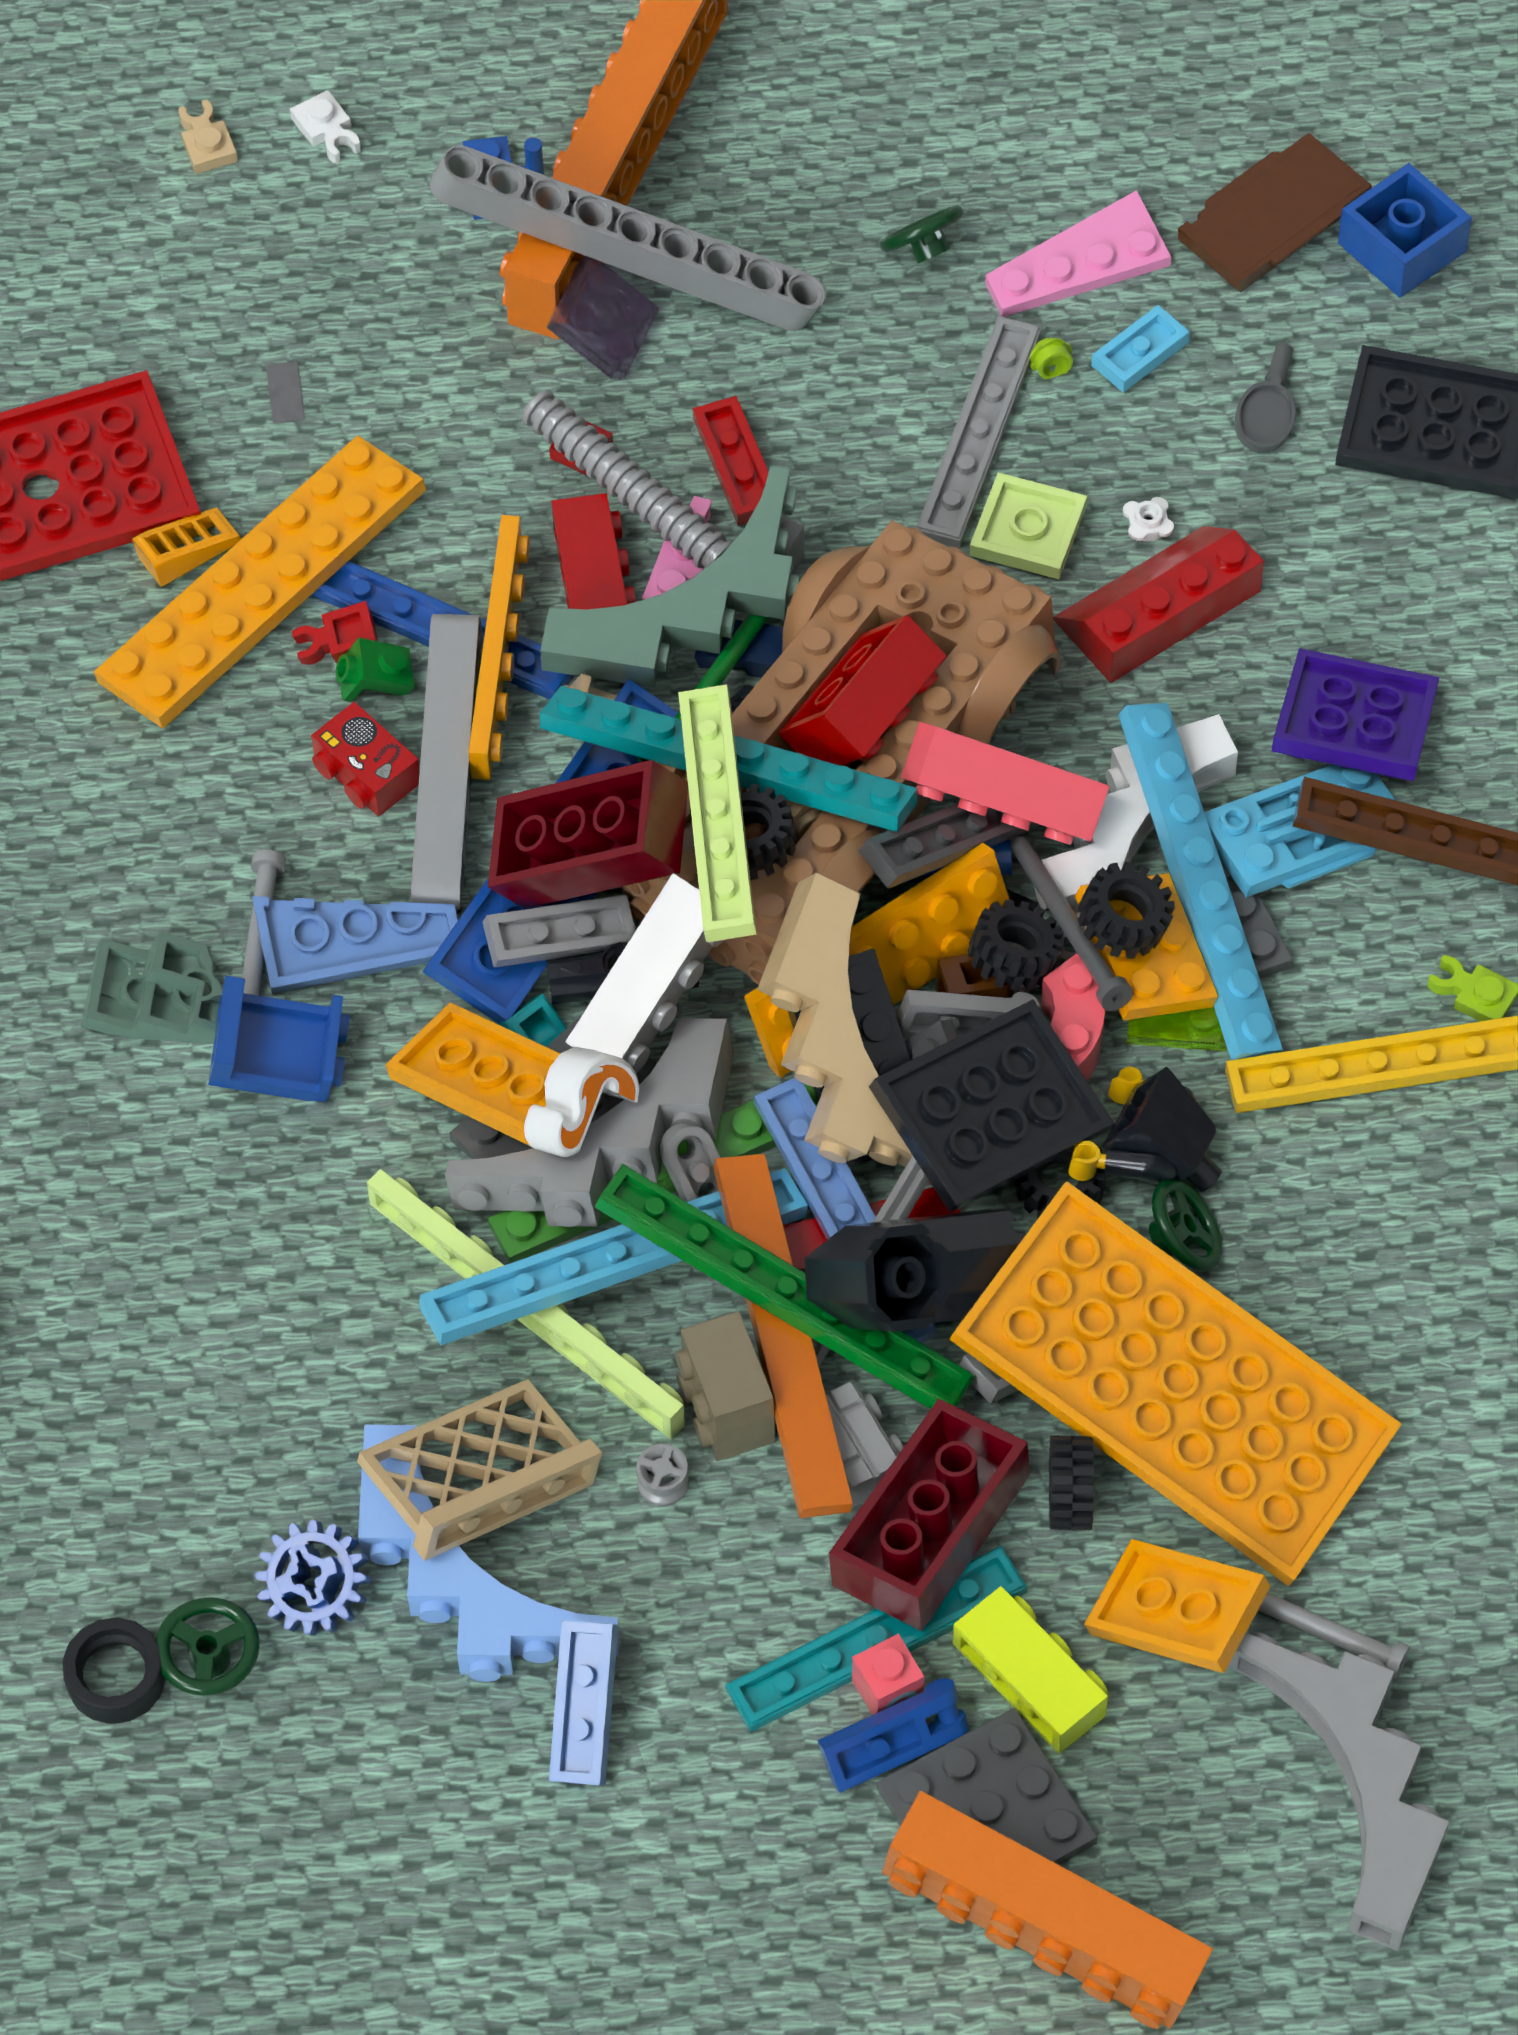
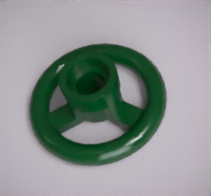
[880,205,964,263]
[1149,1179,1222,1272]
[155,1597,260,1696]

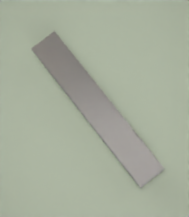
[916,316,1042,548]

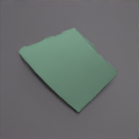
[81,931,222,1044]

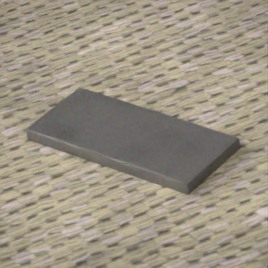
[266,361,305,424]

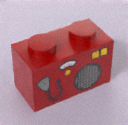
[311,702,420,817]

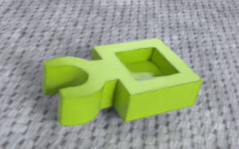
[1427,955,1518,1021]

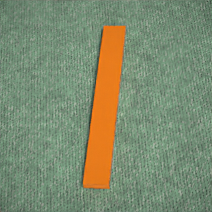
[713,1154,853,1518]

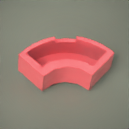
[1041,953,1105,1081]

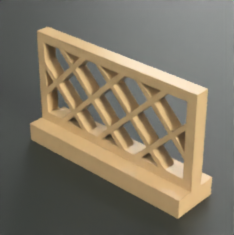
[357,1379,602,1561]

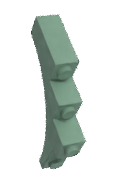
[540,465,800,688]

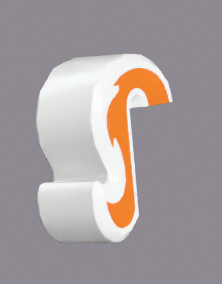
[524,1046,640,1157]

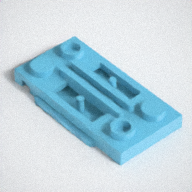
[1204,764,1395,898]

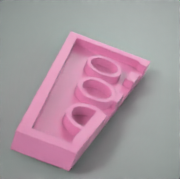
[985,190,1171,317]

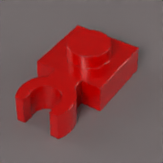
[292,601,379,665]

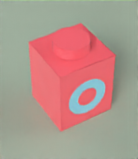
[852,1634,924,1715]

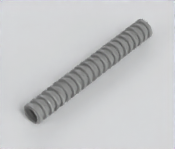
[522,390,733,569]

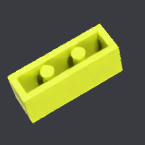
[953,1586,1108,1754]

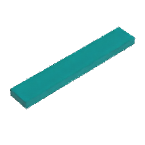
[725,1545,1027,1732]

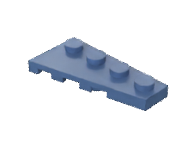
[252,896,458,994]

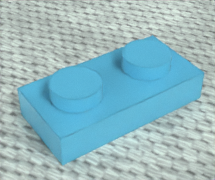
[1091,305,1190,393]

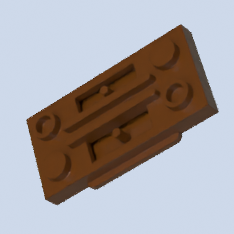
[1177,133,1372,292]

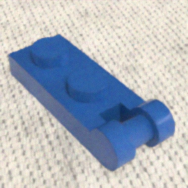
[817,1678,969,1793]

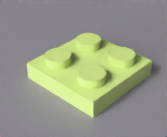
[970,472,1087,580]

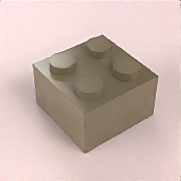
[675,1311,775,1461]

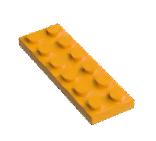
[744,843,1009,1078]

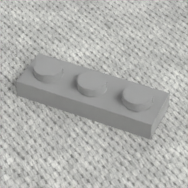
[482,895,636,968]

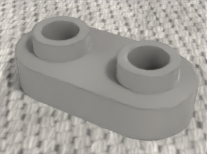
[660,1123,721,1202]

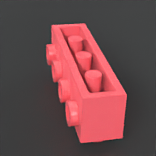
[901,722,1110,845]

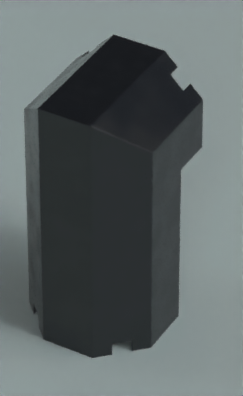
[804,1209,1026,1332]

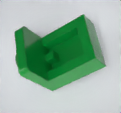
[336,638,415,702]

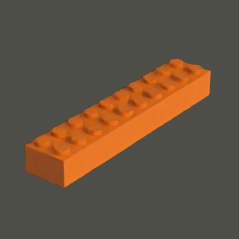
[500,0,728,340]

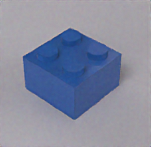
[1338,163,1472,298]

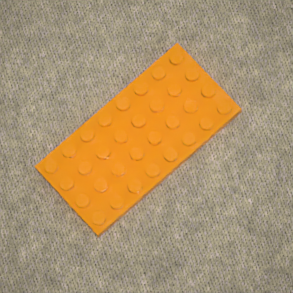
[949,1181,1402,1587]

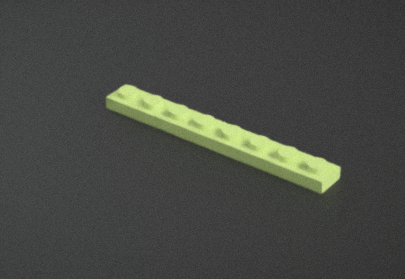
[367,1169,685,1440]

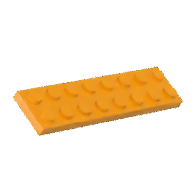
[94,435,426,729]

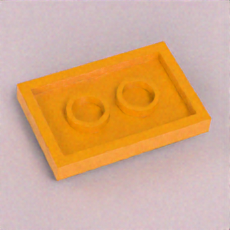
[1075,873,1218,1021]
[1084,1539,1271,1673]

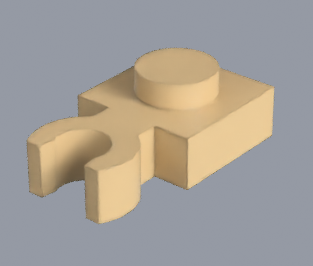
[179,100,238,174]

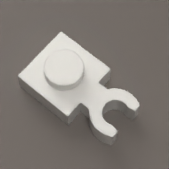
[290,90,361,164]

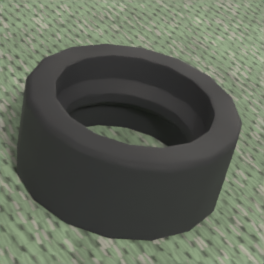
[62,1617,166,1724]

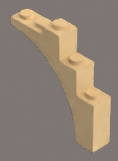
[757,873,932,1186]

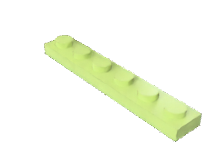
[678,684,757,942]

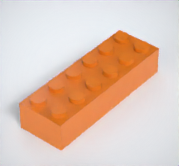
[882,1790,1213,2029]

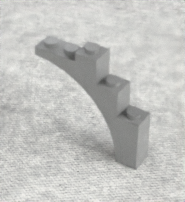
[445,1018,734,1227]
[1228,1632,1449,1952]

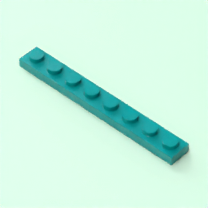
[540,685,917,832]

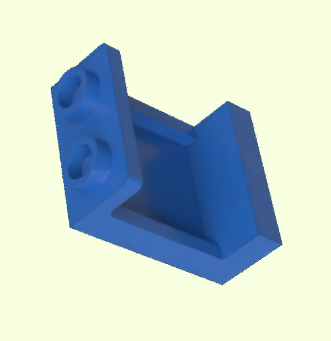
[208,975,350,1102]

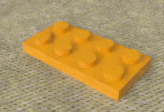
[385,1002,560,1146]

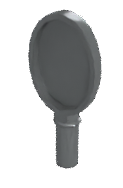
[1234,343,1296,453]

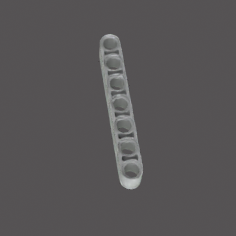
[411,614,481,911]

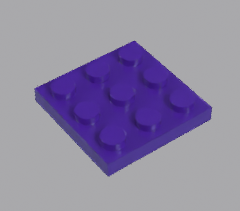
[1271,648,1440,781]

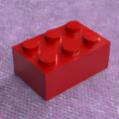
[778,614,947,767]

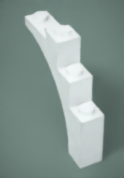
[1034,714,1238,929]

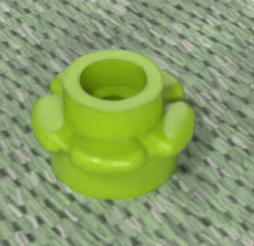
[1029,337,1073,380]

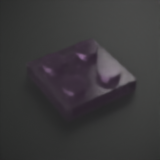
[547,256,660,381]

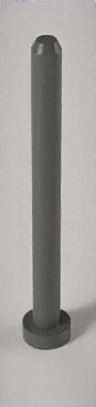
[1010,835,1133,1011]

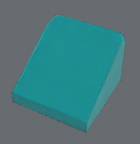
[498,994,567,1047]

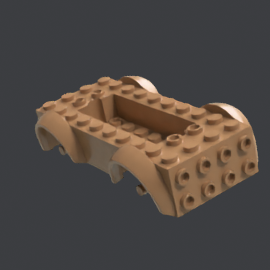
[622,520,1061,985]

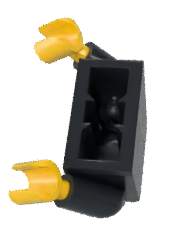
[1068,1066,1222,1192]

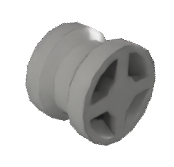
[636,1444,689,1507]

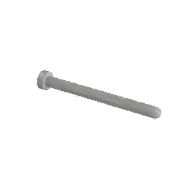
[242,850,286,996]
[1258,1593,1411,1680]

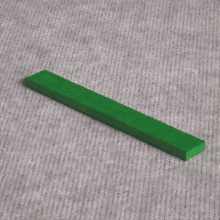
[595,1164,975,1409]

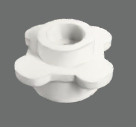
[1123,497,1174,542]

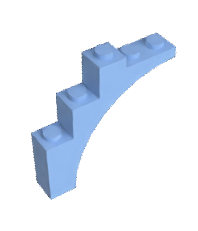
[358,1425,619,1682]

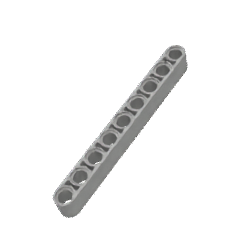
[430,145,825,331]

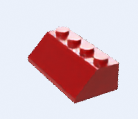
[1053,526,1264,683]

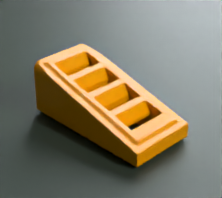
[132,507,241,587]

